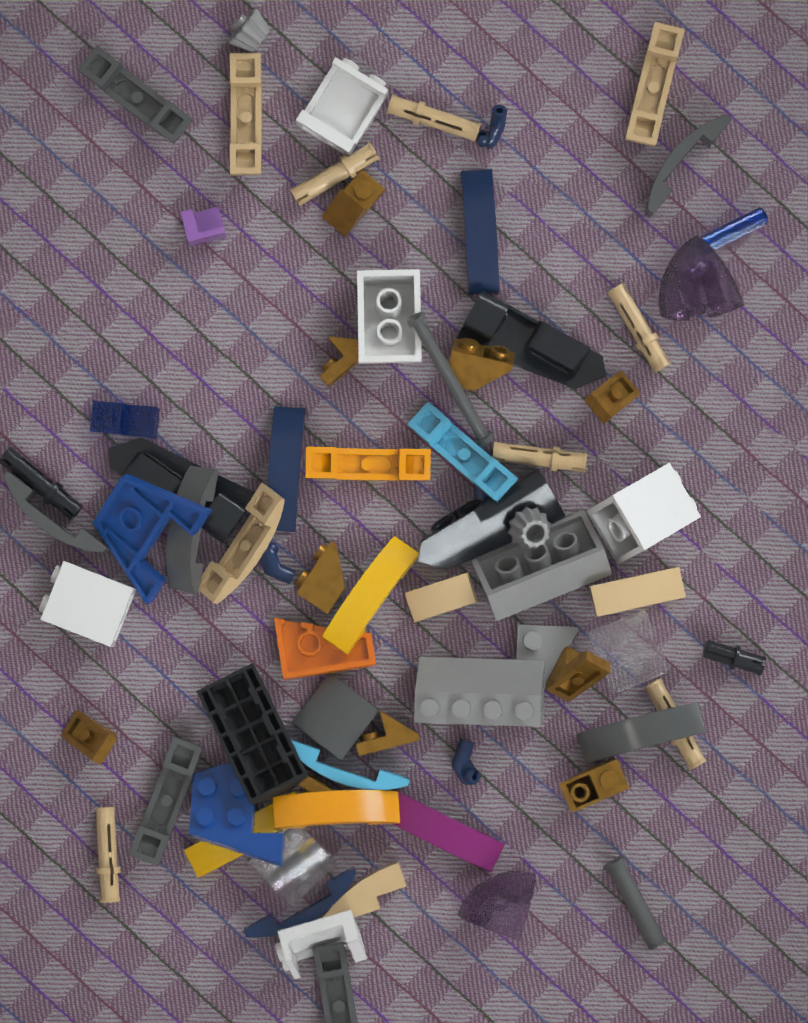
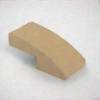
[405,572,478,623]

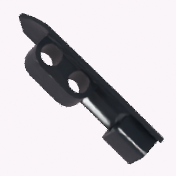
[456,290,606,389]
[110,438,255,544]
[417,468,566,570]

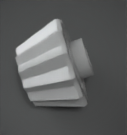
[228,9,270,52]
[508,507,551,549]

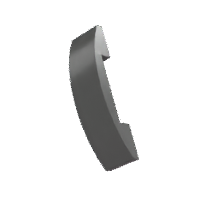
[78,46,193,144]
[645,115,732,218]
[166,465,218,594]
[4,471,110,553]
[578,702,707,764]
[129,736,203,866]
[313,942,358,1023]

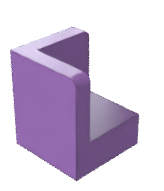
[180,207,226,246]

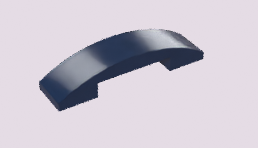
[461,169,500,294]
[267,406,305,533]
[243,866,357,937]

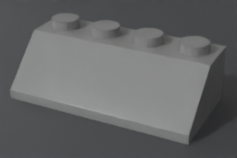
[471,510,612,621]
[414,656,545,727]

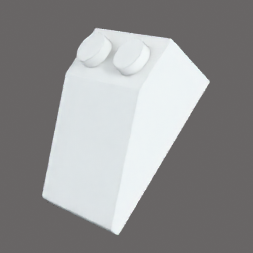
[357,269,422,364]

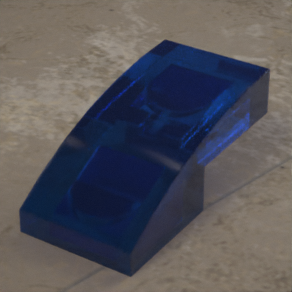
[90,401,160,439]

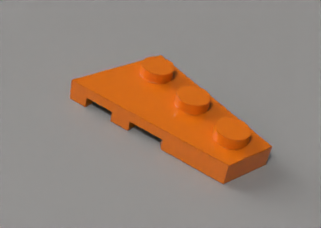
[274,618,376,681]

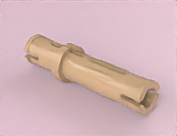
[387,94,481,142]
[290,142,380,207]
[607,283,671,373]
[492,441,587,473]
[644,678,707,770]
[95,807,121,903]

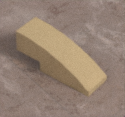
[589,567,686,617]
[320,860,407,919]

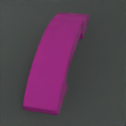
[392,789,505,872]

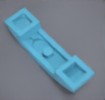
[407,402,518,502]
[291,739,410,790]

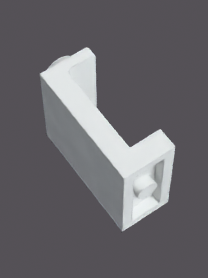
[296,57,388,156]
[39,561,136,647]
[275,910,367,980]

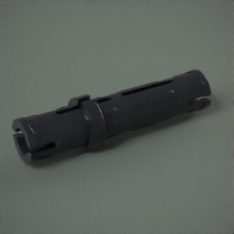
[0,447,84,521]

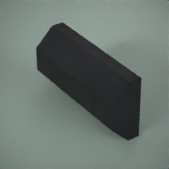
[197,663,308,805]

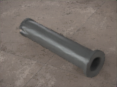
[603,856,666,950]

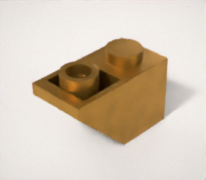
[444,338,515,391]
[295,541,346,614]
[559,758,629,813]

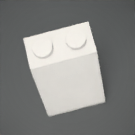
[586,463,701,565]

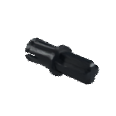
[703,640,766,676]

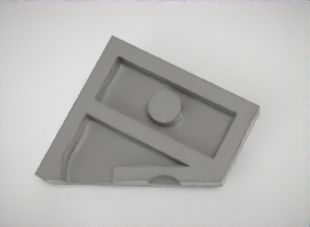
[516,624,578,688]

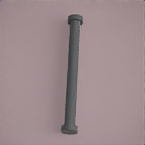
[406,312,494,447]

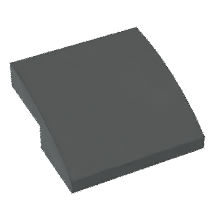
[292,673,379,761]

